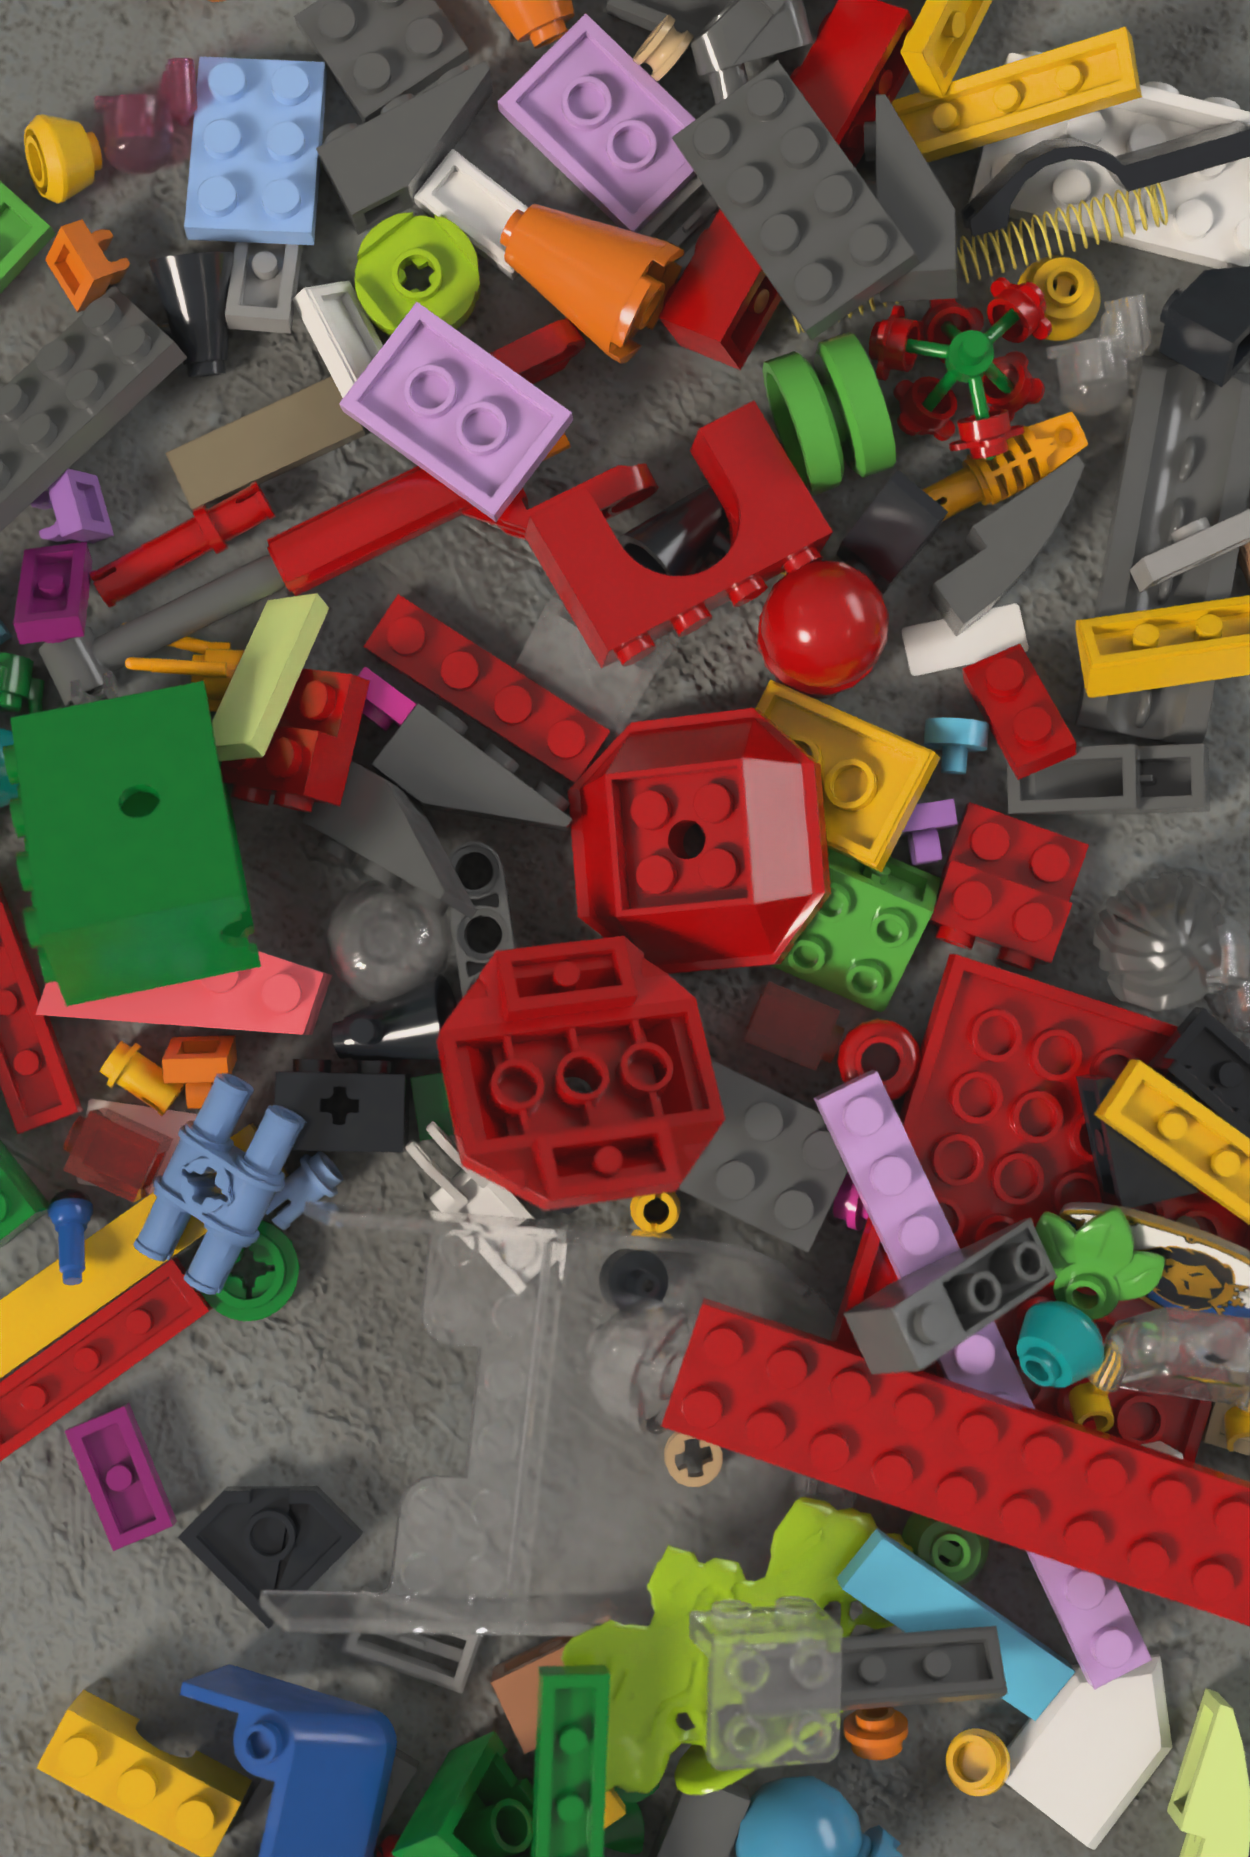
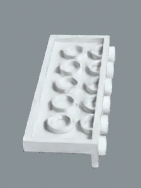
[968,51,1250,269]

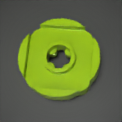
[354,212,481,336]

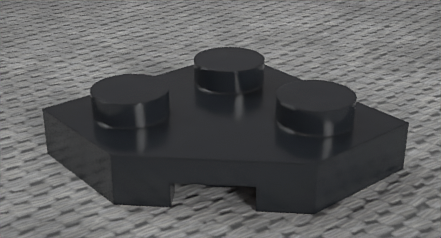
[178,1486,363,1629]

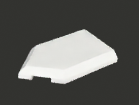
[1005,1654,1172,1850]

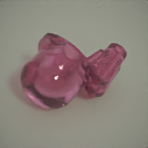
[94,58,198,175]

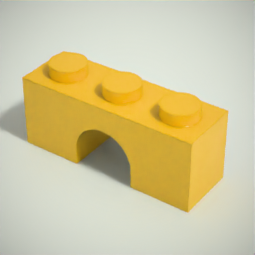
[36,1690,252,1857]

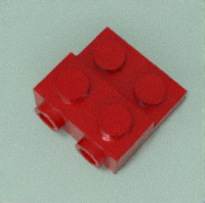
[220,668,370,813]
[928,802,1089,972]

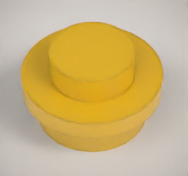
[946,1728,1010,1796]

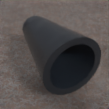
[148,252,234,378]
[618,485,730,576]
[332,975,457,1060]

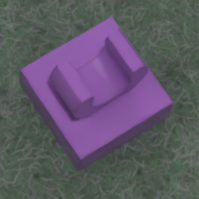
[31,469,114,544]
[901,799,958,866]

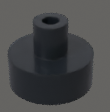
[599,1247,668,1315]

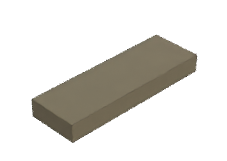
[165,376,366,510]

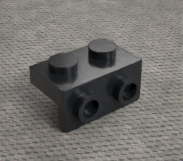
[1147,1007,1250,1139]

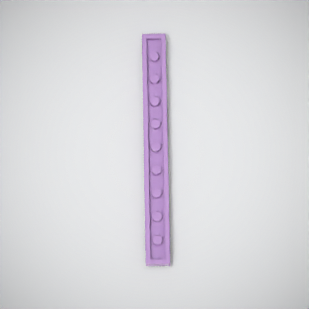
[814,1070,1152,1689]

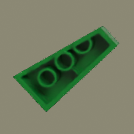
[391,1731,534,1857]

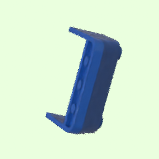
[180,1664,397,1857]

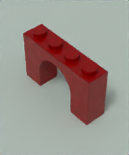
[525,400,833,669]

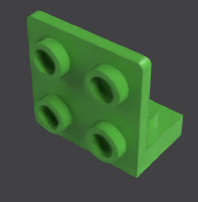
[771,848,941,1012]

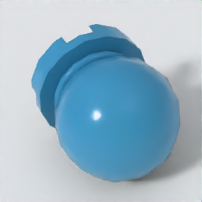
[734,1776,903,1857]

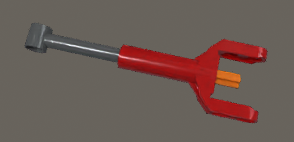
[39,318,659,707]

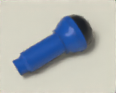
[48,1189,93,1285]

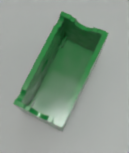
[3,681,261,1006]

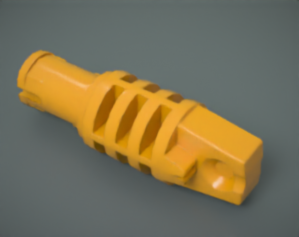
[922,411,1088,522]

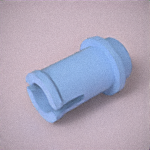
[266,1151,343,1230]

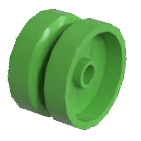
[762,332,896,496]

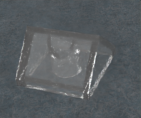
[514,592,685,736]

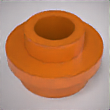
[843,1707,909,1760]

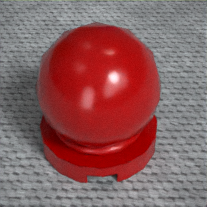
[757,560,889,698]

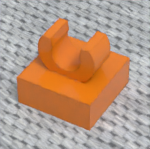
[45,219,130,313]
[162,1035,237,1109]

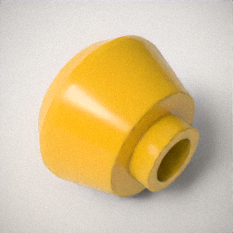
[24,114,102,204]
[1017,255,1100,341]

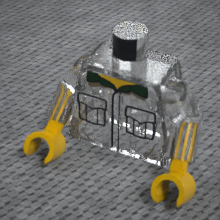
[1069,1307,1250,1452]

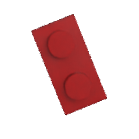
[962,644,1076,780]

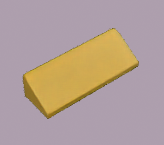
[1075,595,1250,698]

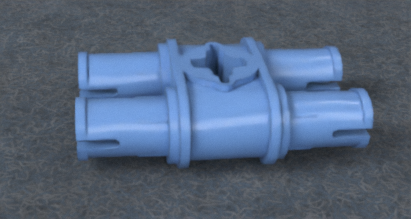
[133,1073,306,1295]

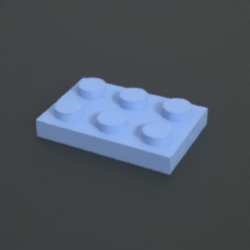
[184,57,327,245]

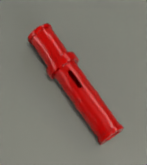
[89,481,276,608]

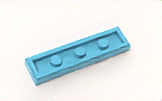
[836,1528,1075,1721]

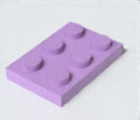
[497,13,696,233]
[339,302,573,522]

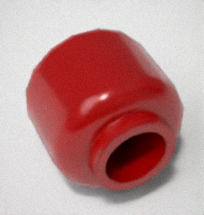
[837,1018,921,1101]

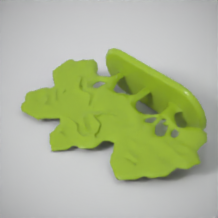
[561,1497,914,1795]

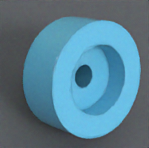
[924,717,989,774]

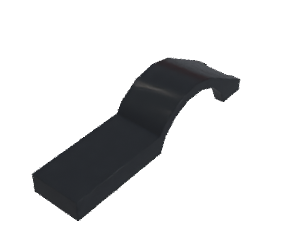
[961,121,1250,237]

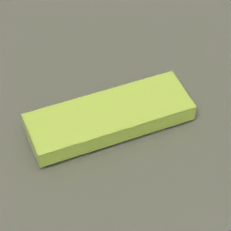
[212,593,329,761]

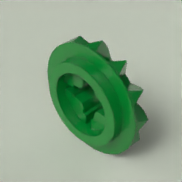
[201,1220,300,1321]

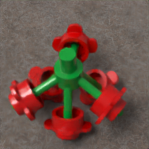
[869,277,1052,460]

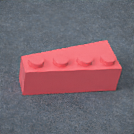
[35,951,332,1035]

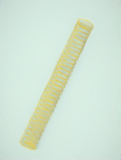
[792,183,1168,334]

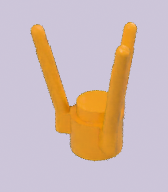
[122,622,245,712]

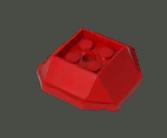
[568,708,831,974]
[436,936,726,1210]

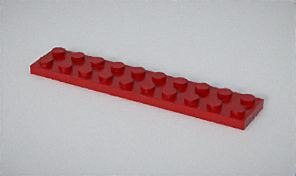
[661,1297,1250,1627]

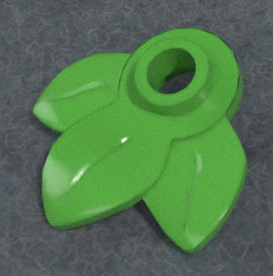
[1036,1207,1165,1320]

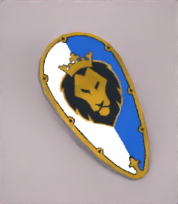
[1059,1202,1250,1334]

